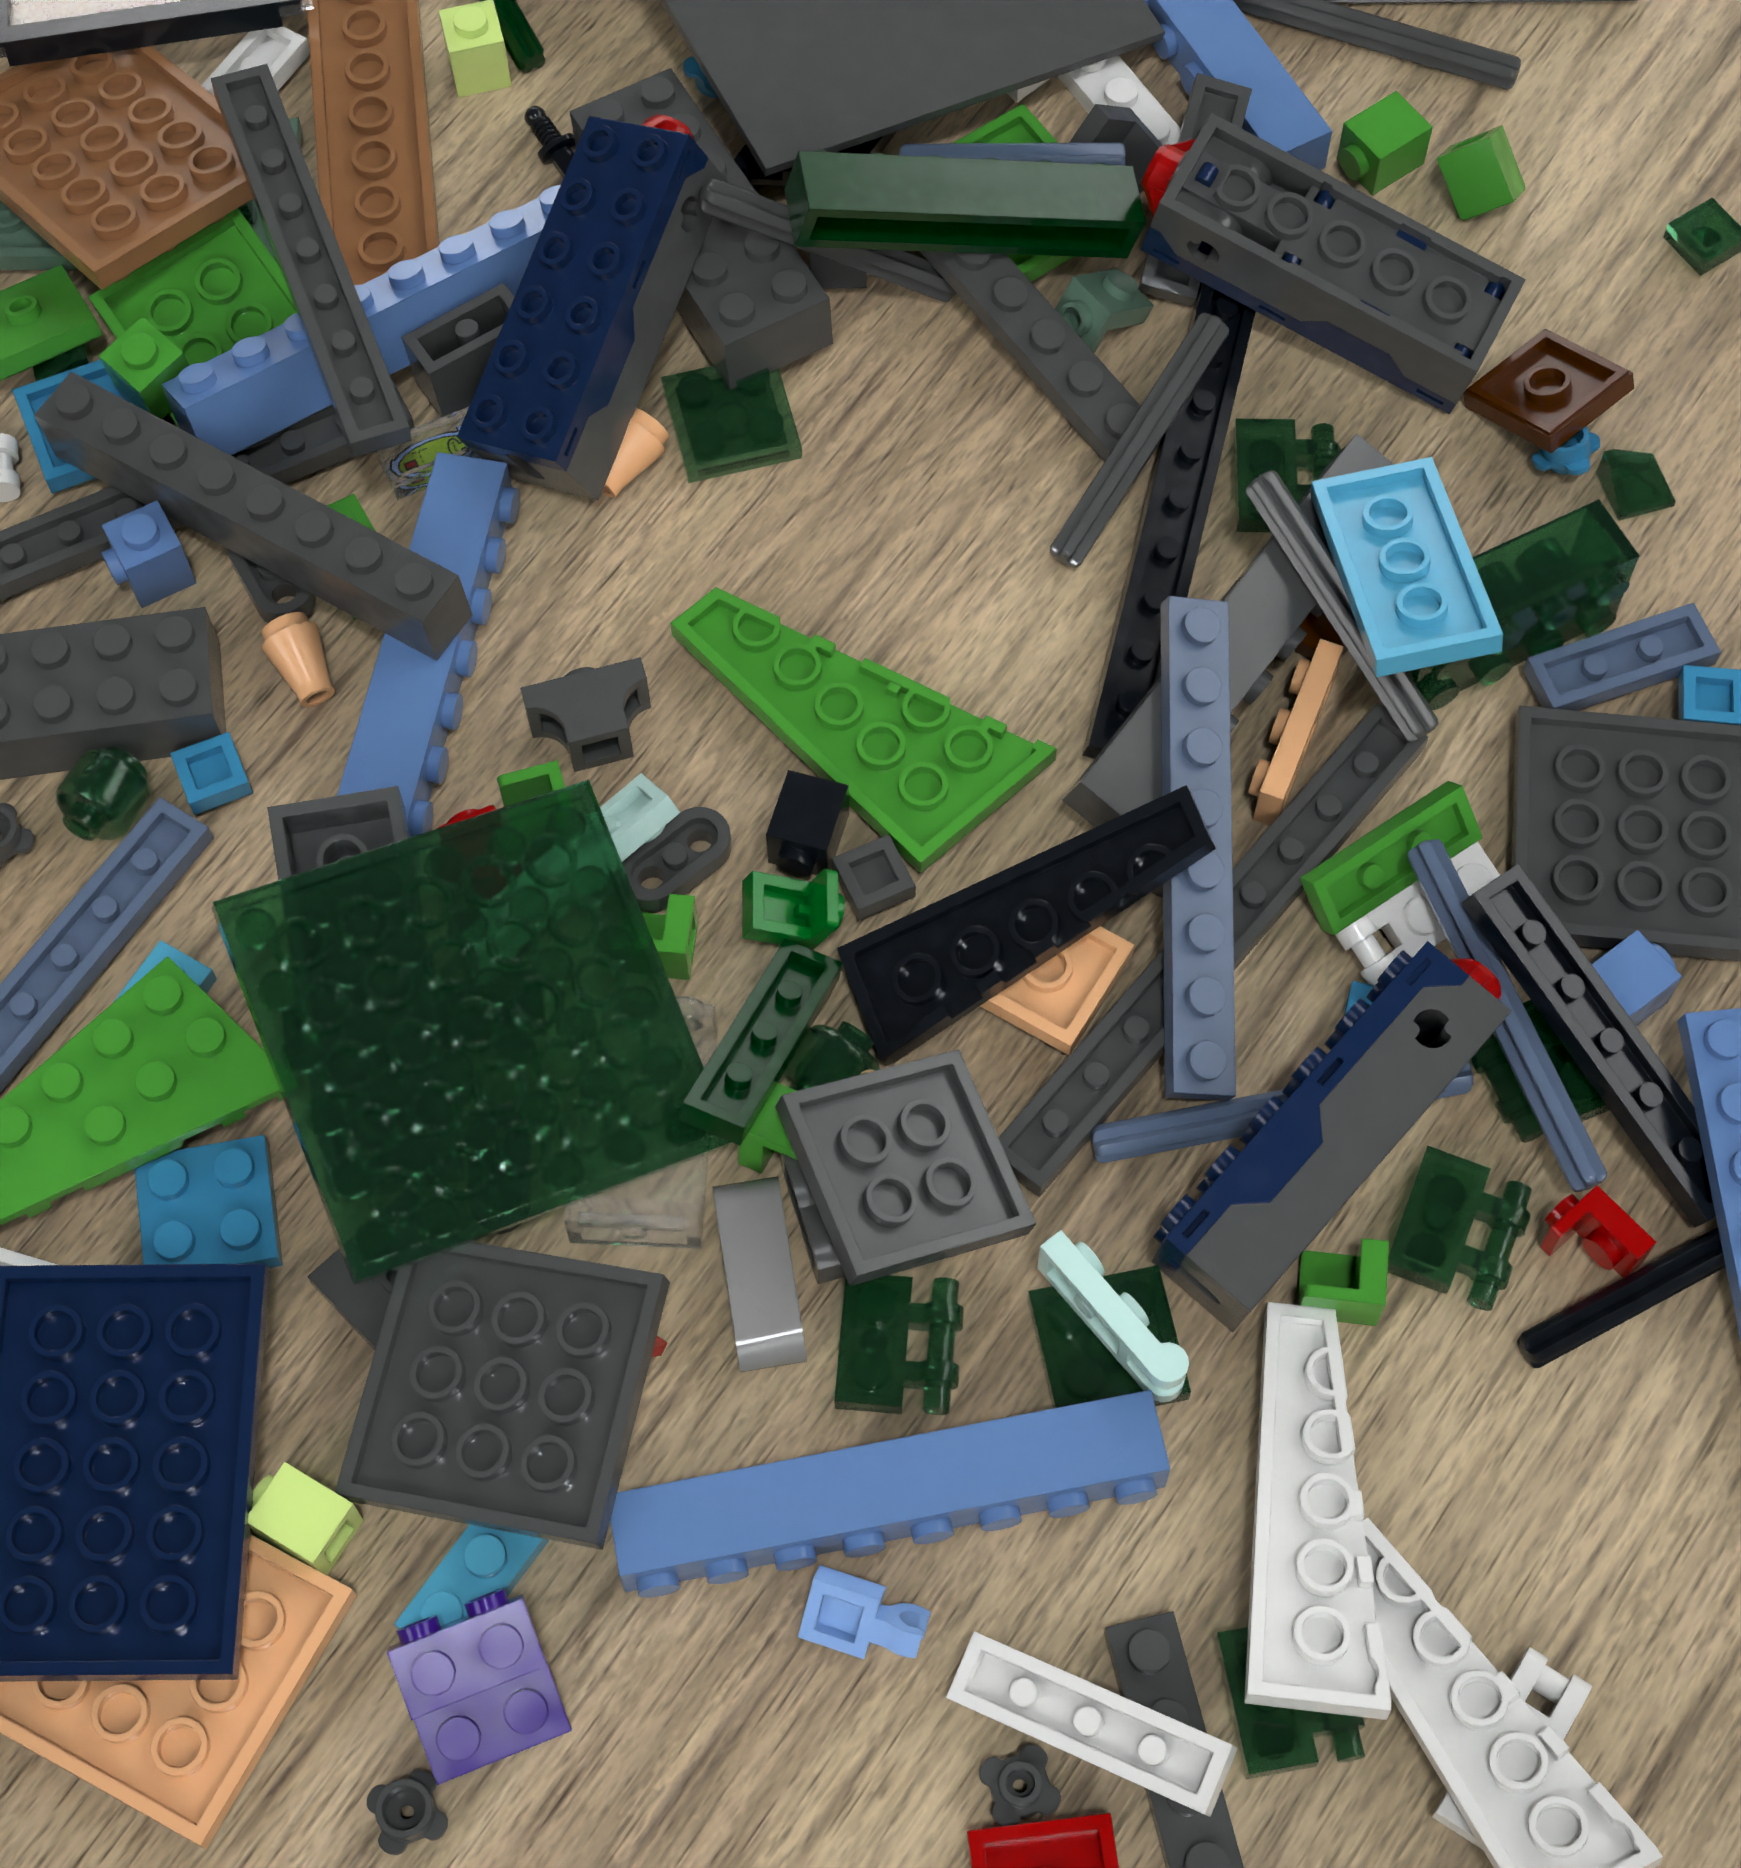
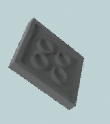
[775,1049,1036,1286]

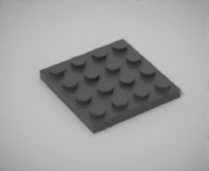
[1511,705,1741,961]
[335,1231,670,1550]

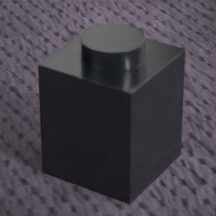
[766,770,849,877]

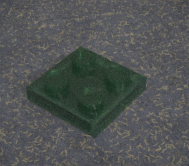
[661,366,802,483]
[1027,1265,1191,1408]

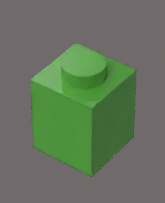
[1337,91,1433,196]
[99,316,190,419]

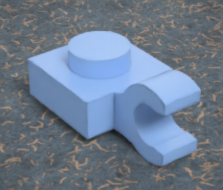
[798,1565,931,1659]

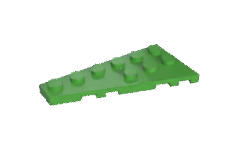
[670,587,1057,874]
[0,956,301,1226]

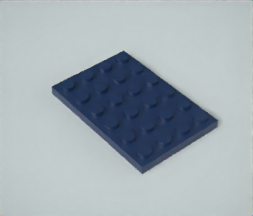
[0,1263,270,1682]

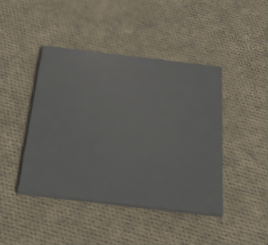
[660,0,1165,177]

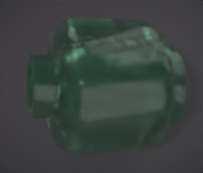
[56,748,151,841]
[784,1021,880,1091]

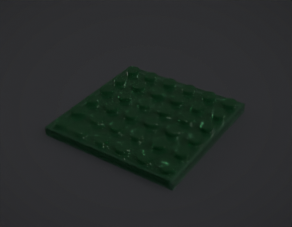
[211,779,732,1285]

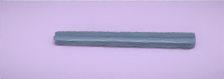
[1407,839,1607,1192]
[1091,1062,1473,1163]

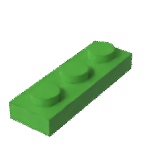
[1300,781,1483,936]

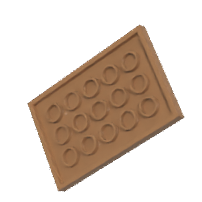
[0,46,253,290]

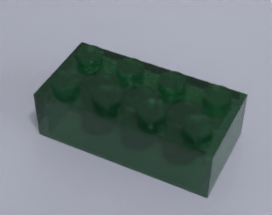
[1407,499,1640,710]

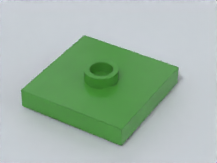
[0,265,102,381]

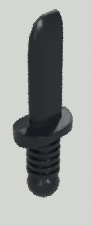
[524,106,576,178]

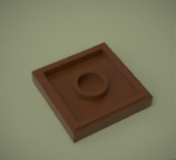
[1463,329,1634,453]

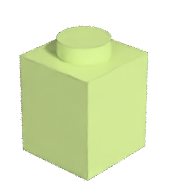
[438,0,512,97]
[248,1462,364,1575]

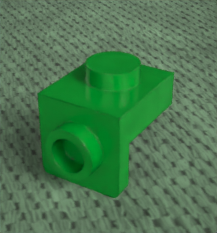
[742,869,845,950]

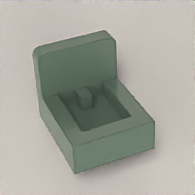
[1055,268,1154,353]

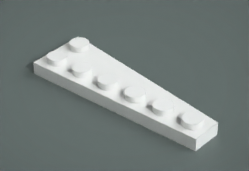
[1244,1302,1391,1720]
[1363,1518,1663,1868]

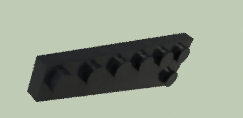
[837,785,1216,1066]

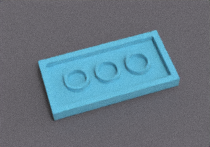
[1311,457,1503,677]

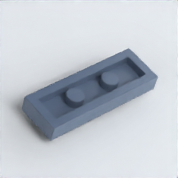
[1523,602,1721,711]

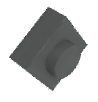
[832,835,916,921]

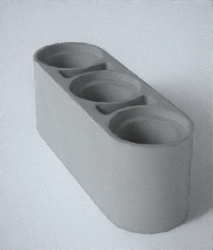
[712,1176,807,1372]

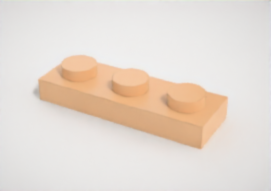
[1248,639,1344,826]

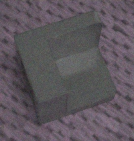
[1069,104,1163,194]

